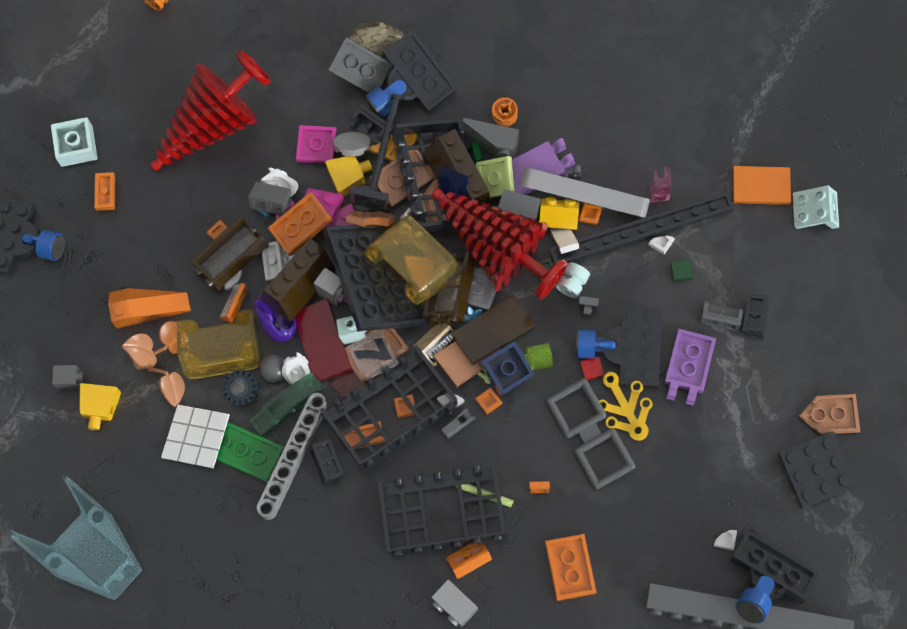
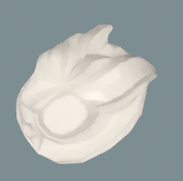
[261,168,298,198]
[282,352,312,390]

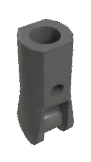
[440,408,476,439]

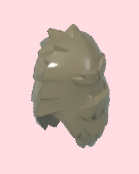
[349,22,404,61]

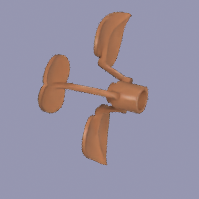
[121,321,185,407]

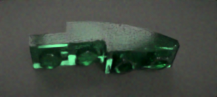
[249,372,324,436]

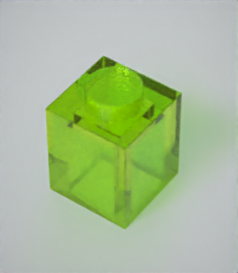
[523,343,553,370]

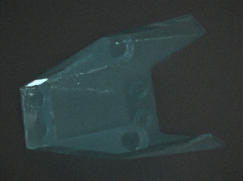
[9,473,142,600]

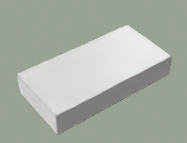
[550,228,579,254]

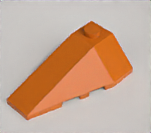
[108,288,191,329]

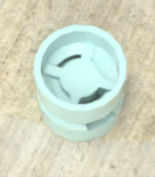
[556,262,590,298]

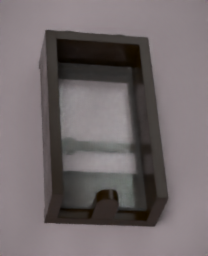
[191,216,269,292]
[423,251,478,325]

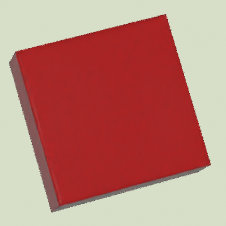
[580,357,604,381]

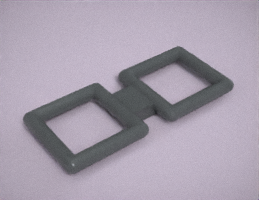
[546,378,636,490]

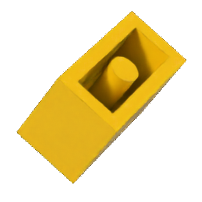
[540,197,579,230]

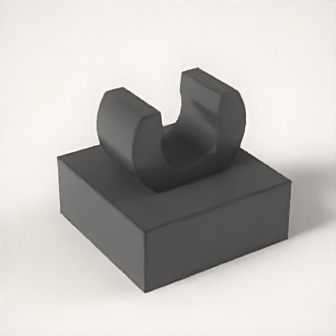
[579,296,599,315]

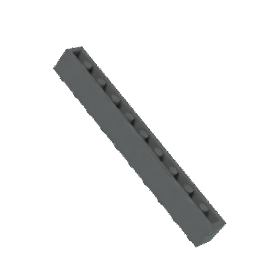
[645,583,854,629]

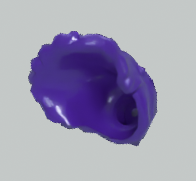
[253,296,297,342]

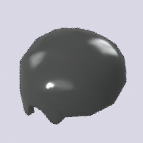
[259,354,285,383]

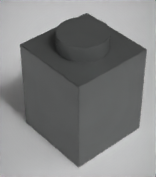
[52,365,84,389]

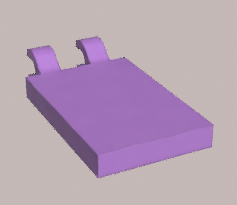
[512,138,575,195]
[664,329,716,406]

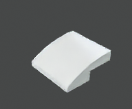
[262,241,302,281]

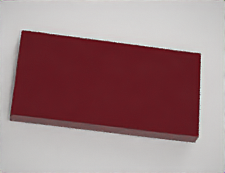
[295,298,352,384]

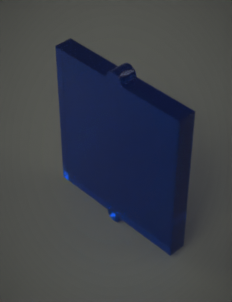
[438,167,468,202]

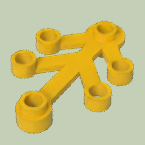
[599,372,653,441]

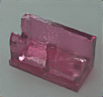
[650,167,673,202]

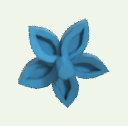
[464,306,482,322]

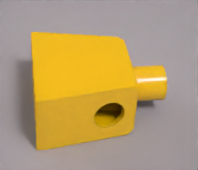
[325,156,373,197]
[80,383,121,430]

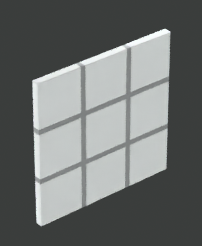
[161,405,230,468]

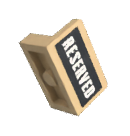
[413,323,455,366]

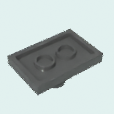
[327,37,392,93]

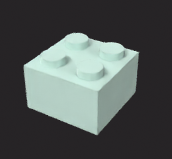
[51,117,98,167]

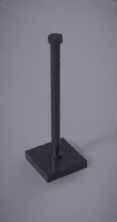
[350,94,402,213]

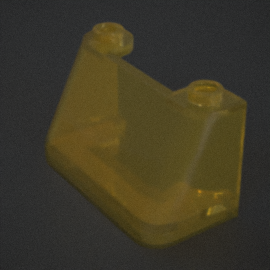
[364,216,457,305]
[177,309,260,379]

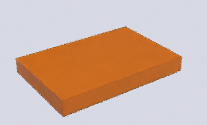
[733,166,791,205]
[268,192,333,256]
[545,534,597,601]

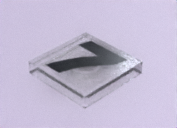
[347,330,399,381]

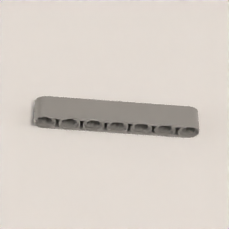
[520,167,650,218]
[257,393,327,520]

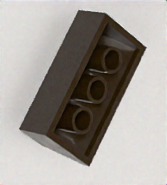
[423,129,490,205]
[260,238,336,322]

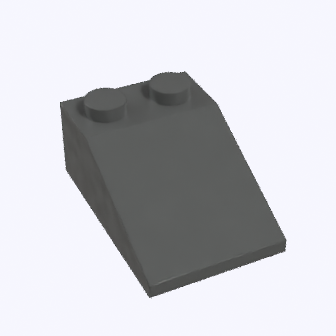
[463,118,519,159]

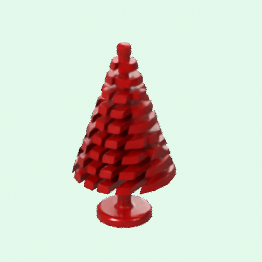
[150,49,271,171]
[432,188,568,300]

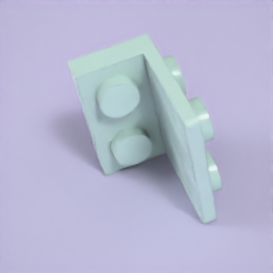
[793,185,839,229]

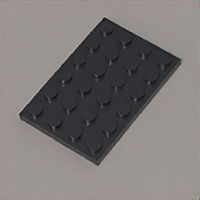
[323,224,427,332]

